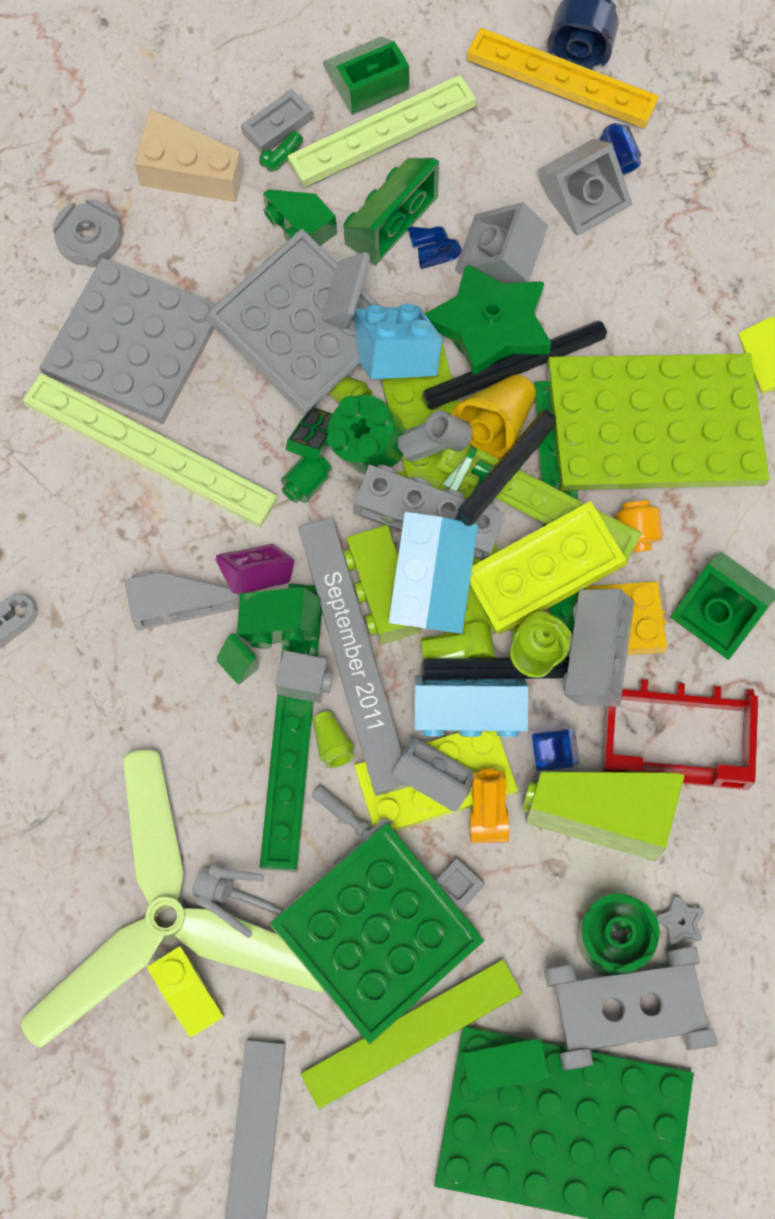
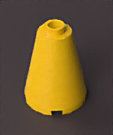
[451,374,536,459]

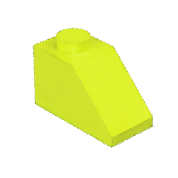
[147,946,224,1038]

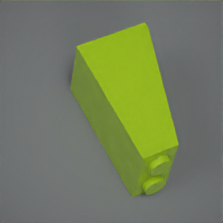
[522,772,685,862]

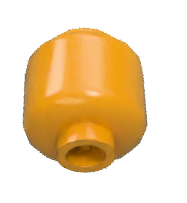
[615,500,663,553]

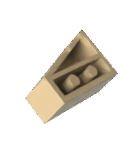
[134,108,243,202]

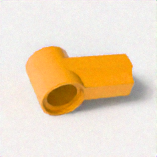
[470,768,509,844]

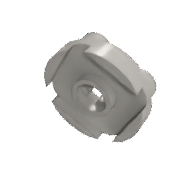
[53,200,122,268]

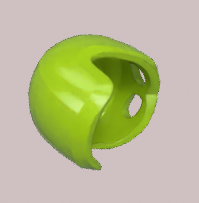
[509,611,572,678]

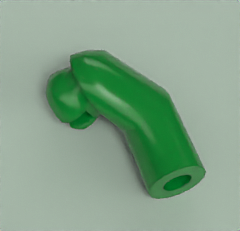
[259,131,303,171]

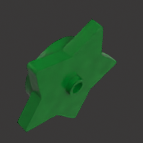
[425,265,551,375]

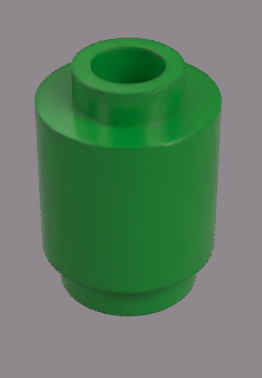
[281,456,332,503]

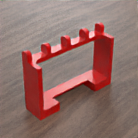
[601,679,759,791]

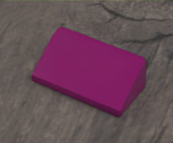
[215,544,294,594]

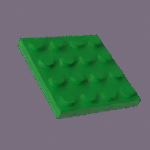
[268,823,485,1044]

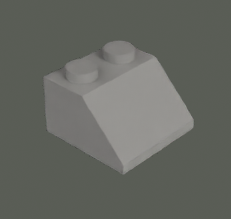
[538,139,633,235]
[455,202,548,283]

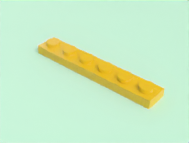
[467,27,659,129]

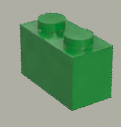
[236,587,321,649]

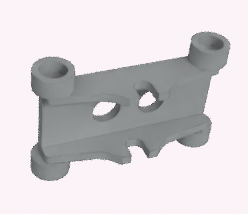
[544,947,717,1070]

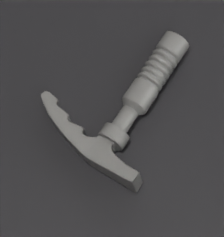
[312,786,393,865]

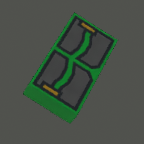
[285,407,332,461]

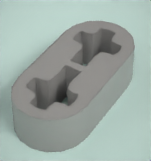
[0,594,37,649]

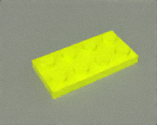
[470,501,627,635]
[354,731,518,832]

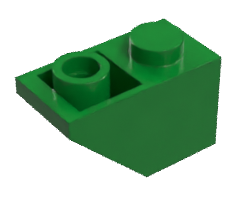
[263,189,337,246]

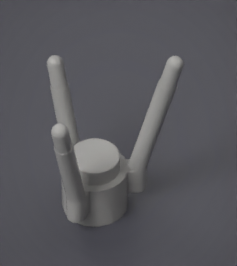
[193,864,284,938]

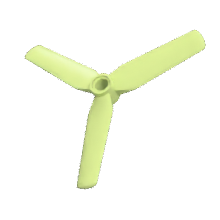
[20,749,324,1047]

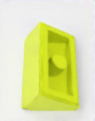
[738,316,775,394]

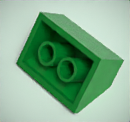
[343,158,439,266]

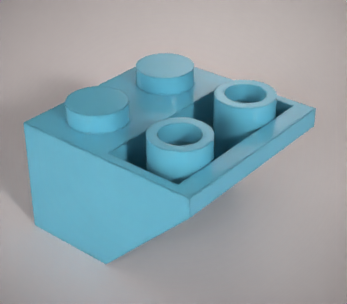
[353,304,442,379]

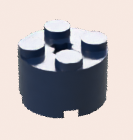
[547,0,619,70]

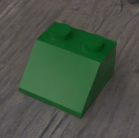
[670,551,775,660]

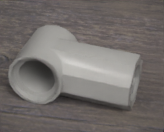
[398,410,472,462]

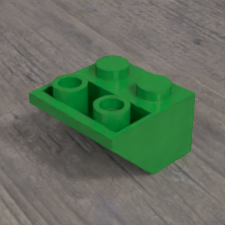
[323,37,409,114]

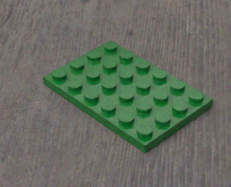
[434,1026,694,1219]

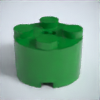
[326,395,405,474]
[577,893,660,976]

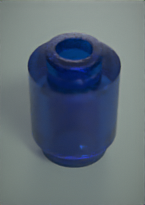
[599,123,641,175]

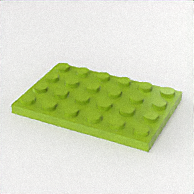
[547,353,770,491]

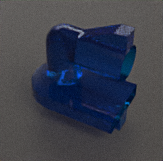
[407,226,462,269]

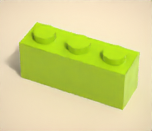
[343,525,421,645]

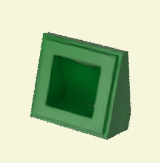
[217,633,258,684]

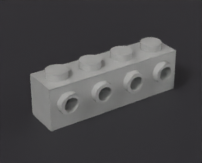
[353,465,505,560]

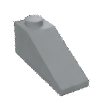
[124,571,240,631]

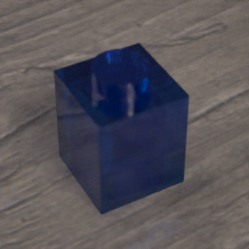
[532,727,580,771]

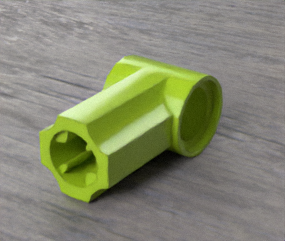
[421,622,496,659]

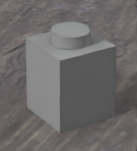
[275,650,333,703]

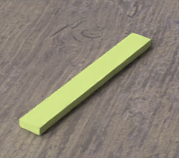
[23,373,278,528]

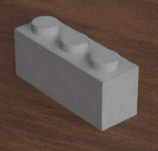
[563,589,634,707]

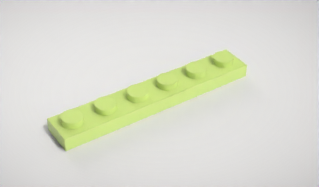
[287,75,476,188]

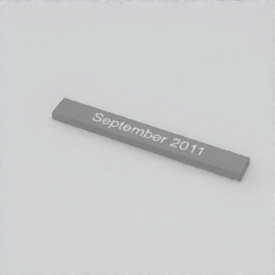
[298,517,411,797]

